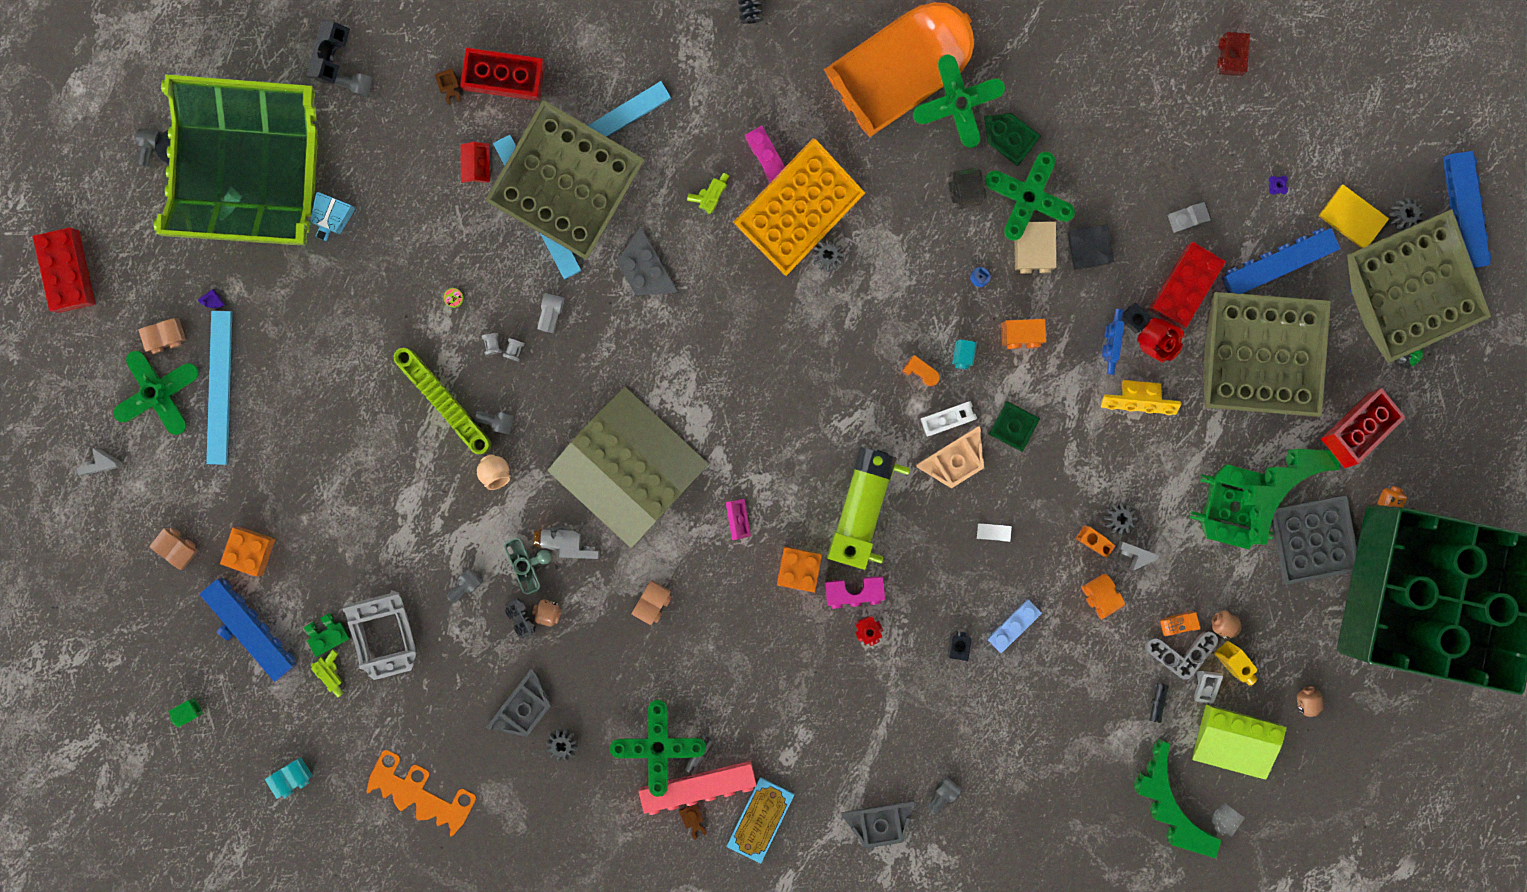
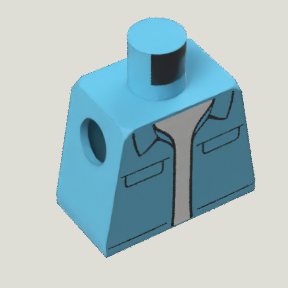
[310,192,355,241]

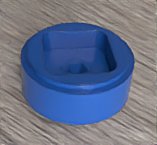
[970,267,991,287]

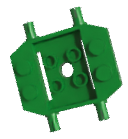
[1189,464,1283,550]

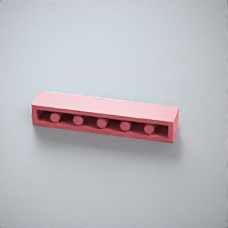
[639,761,757,815]

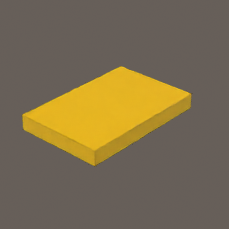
[1318,185,1389,248]

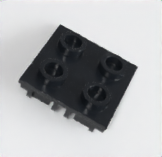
[505,598,536,639]

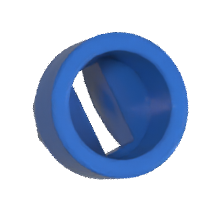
[216,625,233,641]

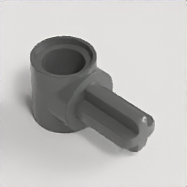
[334,74,373,98]
[136,128,161,167]
[475,411,514,435]
[446,568,483,603]
[928,776,962,814]

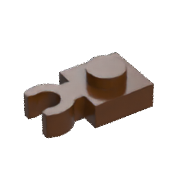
[434,68,461,105]
[679,804,706,840]

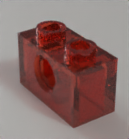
[1217,32,1250,76]

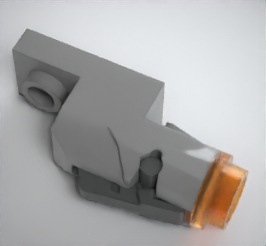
[533,525,600,559]

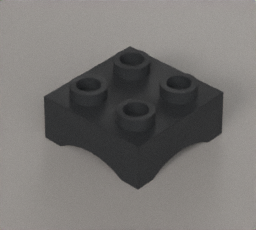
[1067,224,1115,270]

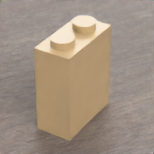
[1015,222,1056,274]

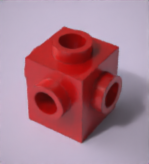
[855,614,884,646]

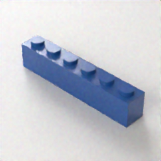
[1443,151,1491,268]
[1221,227,1341,294]
[199,578,297,682]

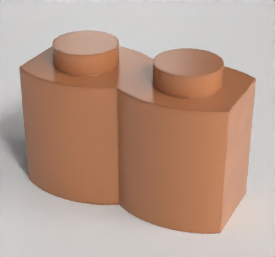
[138,318,187,354]
[149,527,198,570]
[631,580,672,625]

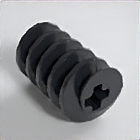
[738,0,764,24]

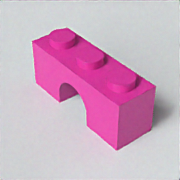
[745,126,785,183]
[825,576,885,609]

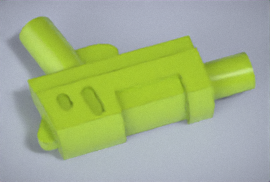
[687,173,730,214]
[311,649,343,698]

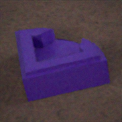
[198,289,226,309]

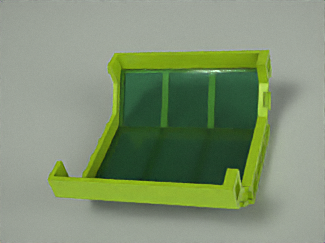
[154,74,318,246]

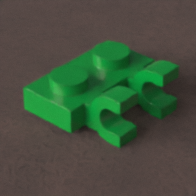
[303,612,351,657]

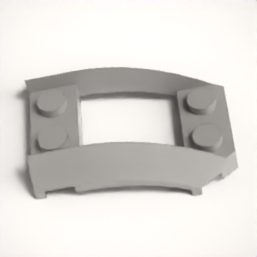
[342,590,416,680]

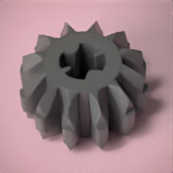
[1389,198,1424,229]
[811,239,844,272]
[1104,502,1138,535]
[546,729,578,762]

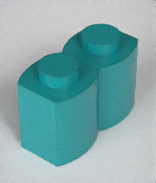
[952,340,977,370]
[264,757,313,799]

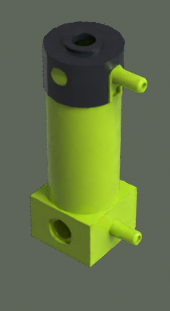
[827,447,910,570]

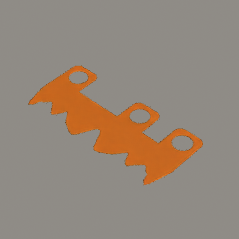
[366,750,476,837]

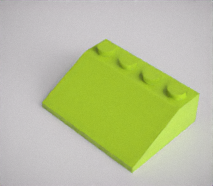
[1192,704,1287,780]

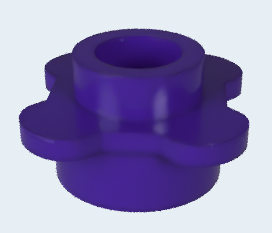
[1268,175,1288,195]

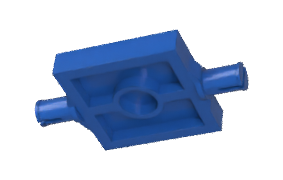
[1102,309,1124,375]

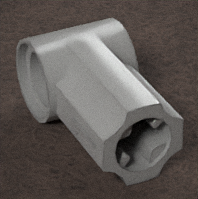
[537,293,564,333]

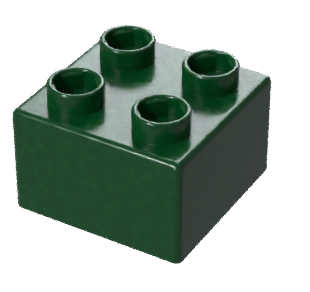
[1337,504,1527,695]

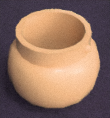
[477,455,510,490]

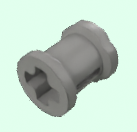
[482,333,502,355]
[503,338,525,362]

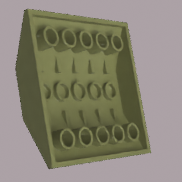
[485,100,645,260]
[1347,209,1491,363]
[1203,292,1331,417]
[547,387,709,548]

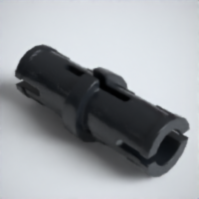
[1149,683,1169,723]

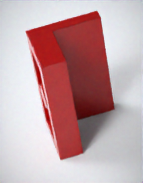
[460,142,490,183]

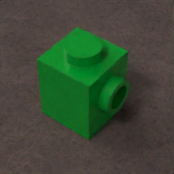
[168,697,204,728]

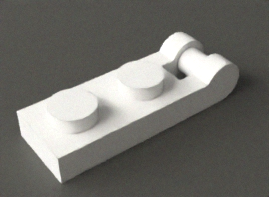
[921,401,977,437]

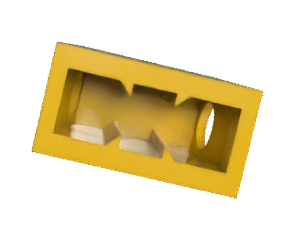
[1213,641,1258,686]

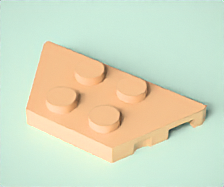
[916,426,984,488]

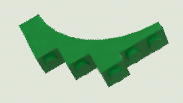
[1243,449,1339,545]
[1134,738,1221,859]

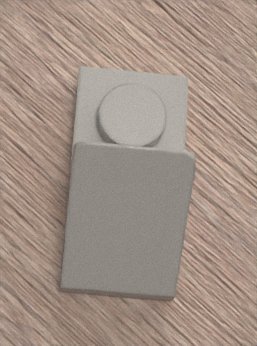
[1168,202,1210,233]
[77,448,123,475]
[1117,541,1159,570]
[1194,671,1223,703]

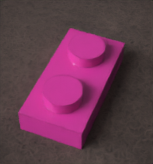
[726,499,751,540]

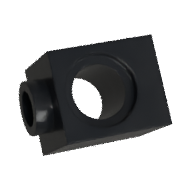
[1122,303,1152,334]
[947,631,972,661]

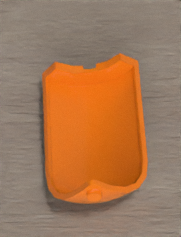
[824,2,974,137]

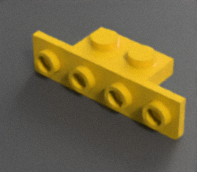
[1101,380,1181,415]

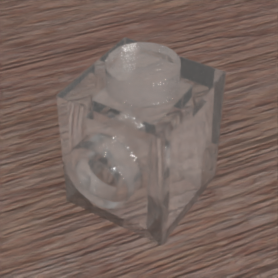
[1211,803,1245,837]

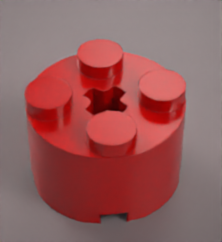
[1137,317,1184,363]

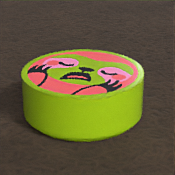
[443,288,464,308]

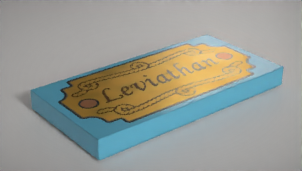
[727,777,794,864]

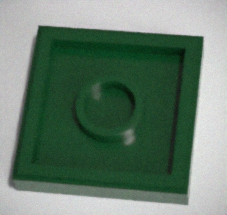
[988,401,1040,452]

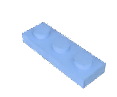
[987,599,1042,653]

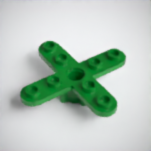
[913,54,1005,148]
[985,151,1075,241]
[113,351,199,435]
[610,699,706,797]

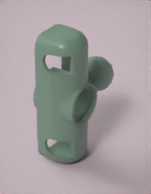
[504,538,552,594]

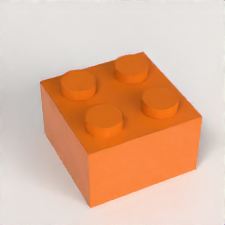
[1001,319,1046,349]
[220,527,275,577]
[777,546,822,593]

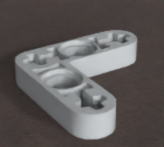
[1145,631,1218,679]

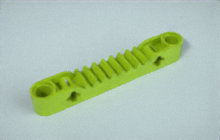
[394,348,492,454]

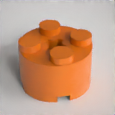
[1081,574,1125,620]

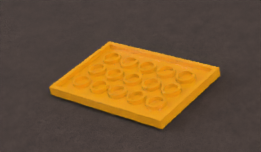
[733,138,865,276]

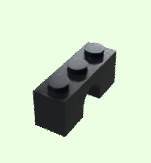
[306,21,350,84]

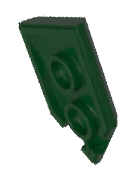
[984,113,1041,167]

